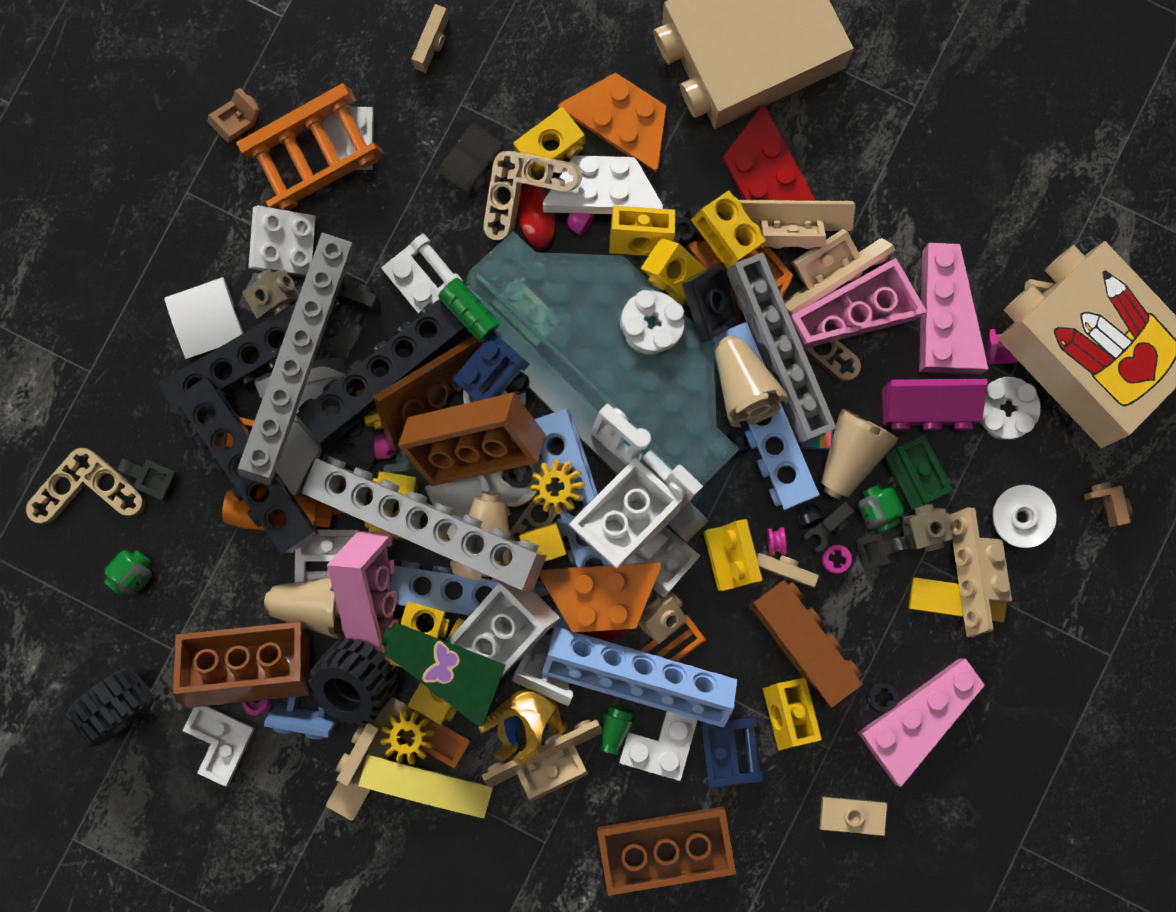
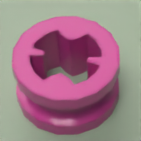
[767,527,787,557]
[822,545,852,574]

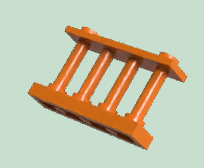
[236,83,384,211]

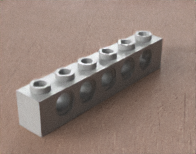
[726,253,836,444]

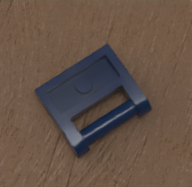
[453,331,530,401]
[701,717,765,787]

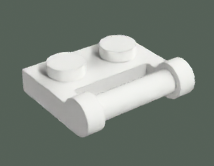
[381,234,463,314]
[590,403,651,465]
[295,530,359,582]

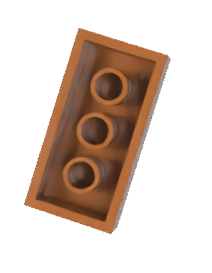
[398,392,546,486]
[749,580,863,708]
[173,622,310,708]
[597,806,736,896]

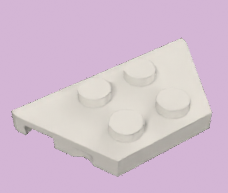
[543,156,663,214]

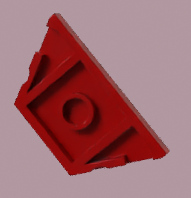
[723,105,816,201]

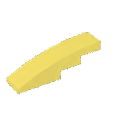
[358,754,493,818]

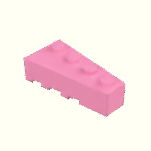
[919,243,988,375]
[790,258,927,349]
[327,531,399,670]
[857,659,985,787]

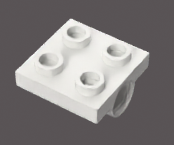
[249,205,315,278]
[623,526,700,598]

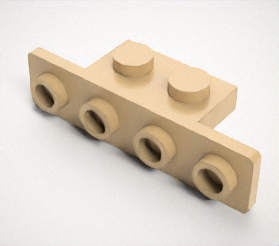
[739,200,855,249]
[783,229,895,315]
[950,507,1012,637]
[326,697,414,820]
[482,720,603,802]

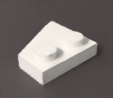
[322,107,374,170]

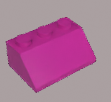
[882,379,988,431]

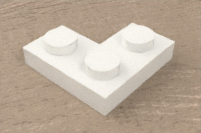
[639,450,703,510]
[183,706,255,787]
[619,711,697,781]

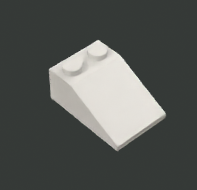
[569,458,682,569]
[447,581,560,678]

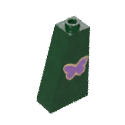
[381,622,506,727]

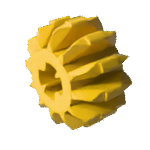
[530,459,585,514]
[380,710,435,765]

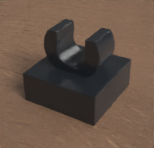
[675,205,706,243]

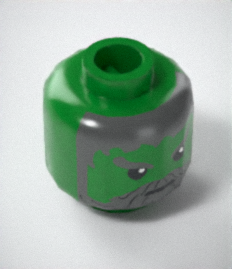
[858,484,905,533]
[105,550,152,597]

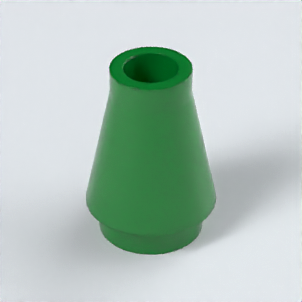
[600,705,634,754]

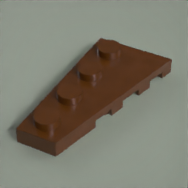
[372,336,481,451]

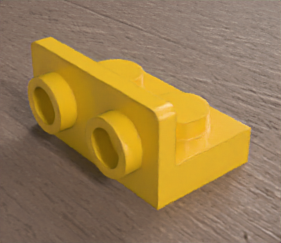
[704,519,762,591]

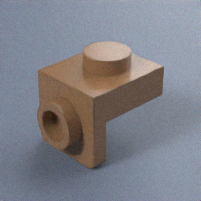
[207,88,259,143]
[1084,482,1132,527]

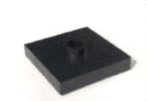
[681,262,742,343]

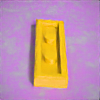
[908,577,1006,622]

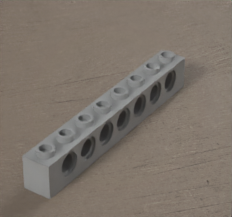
[238,233,352,486]
[302,456,547,591]

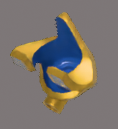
[479,687,569,764]

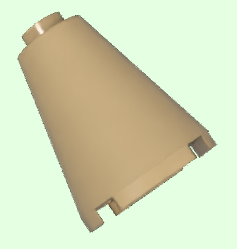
[715,336,789,427]
[821,409,898,500]
[450,491,512,582]
[264,577,345,639]

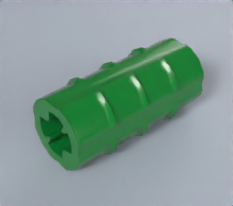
[438,278,500,342]

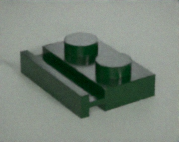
[883,434,953,511]

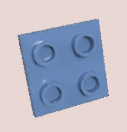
[264,696,338,739]

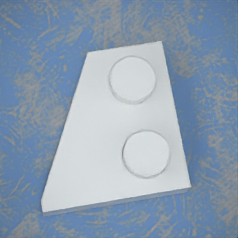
[512,634,573,706]

